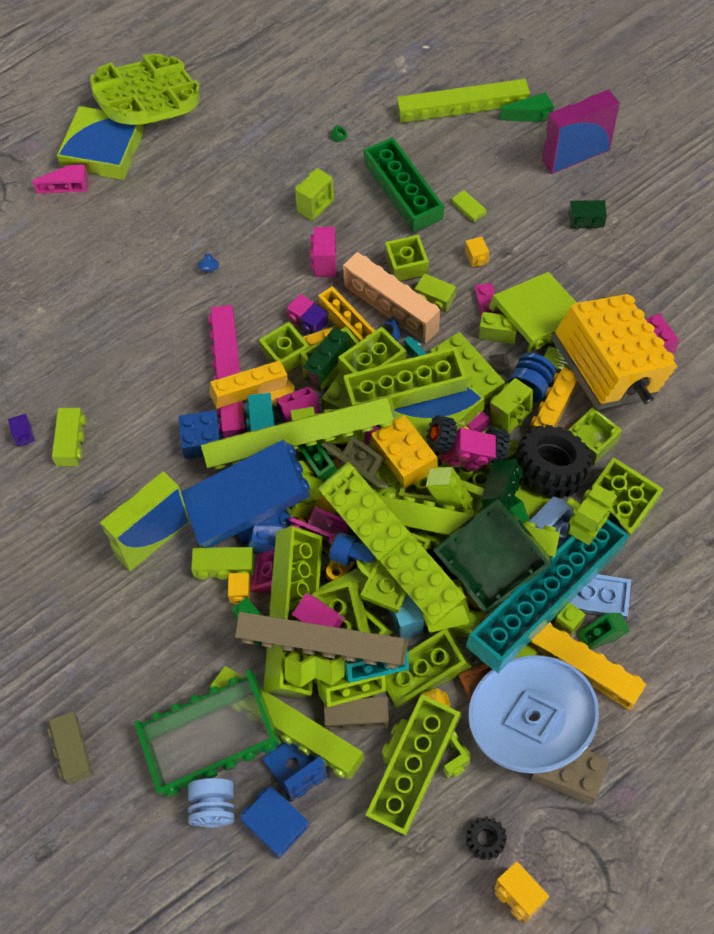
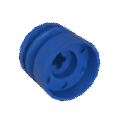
[508,353,556,402]

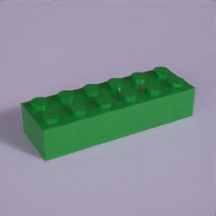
[363,137,444,233]

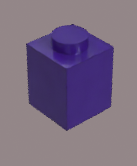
[300,303,328,334]
[8,413,35,447]

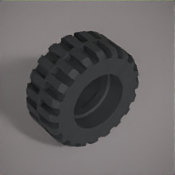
[514,425,592,498]

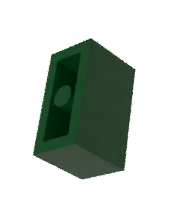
[568,200,607,229]

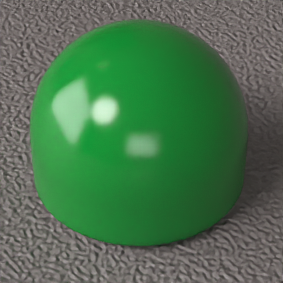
[330,125,348,142]

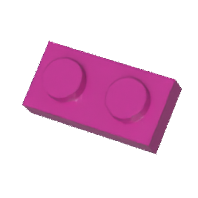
[474,283,499,318]

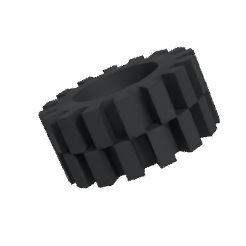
[466,816,507,860]

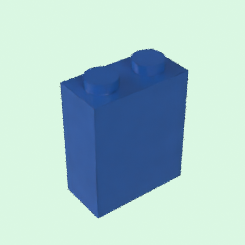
[240,786,310,859]

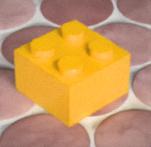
[494,861,549,923]

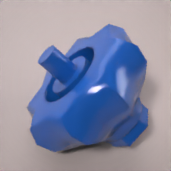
[197,253,220,273]

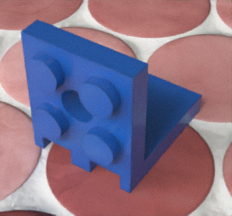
[263,743,327,802]

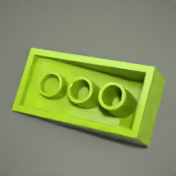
[385,629,472,708]

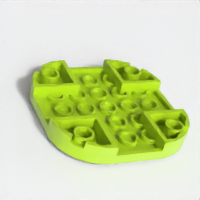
[90,54,200,125]

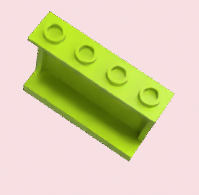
[489,272,577,352]

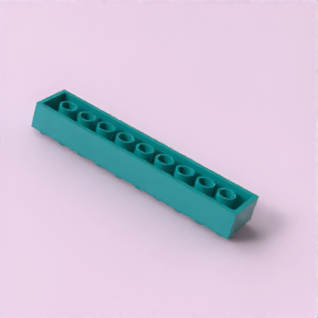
[466,517,629,673]

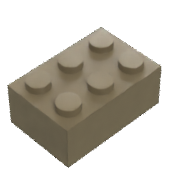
[531,750,609,806]

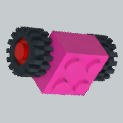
[426,415,511,471]

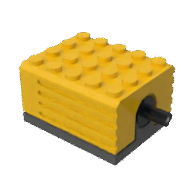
[551,294,678,410]

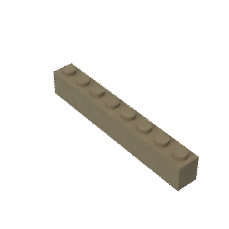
[235,612,408,669]

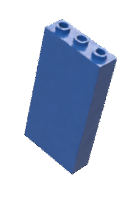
[181,440,311,548]

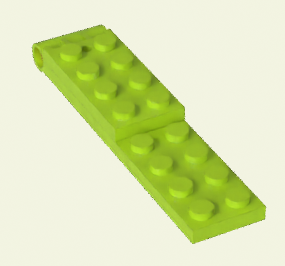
[318,461,466,625]

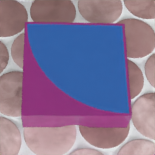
[542,89,620,174]

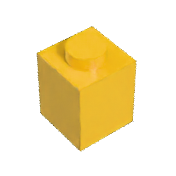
[465,236,490,267]
[228,573,251,605]

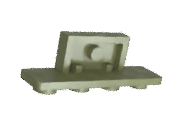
[322,436,389,489]

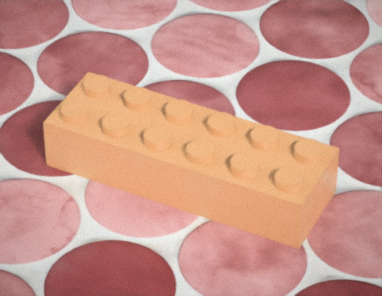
[343,252,440,344]

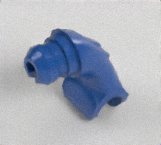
[385,316,400,342]

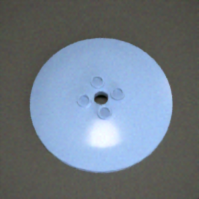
[469,655,599,773]

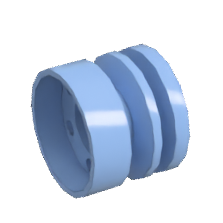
[188,778,235,828]

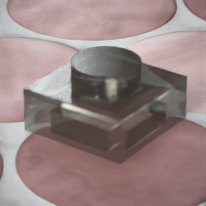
[489,353,510,374]

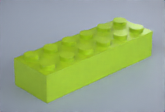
[344,347,467,409]
[366,694,461,836]

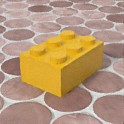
[371,415,438,489]

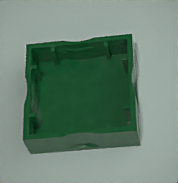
[433,495,552,614]

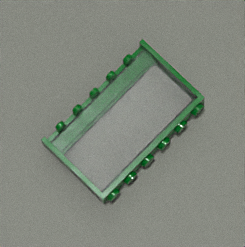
[134,669,281,797]

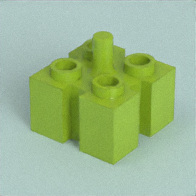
[286,461,323,517]
[566,484,617,545]

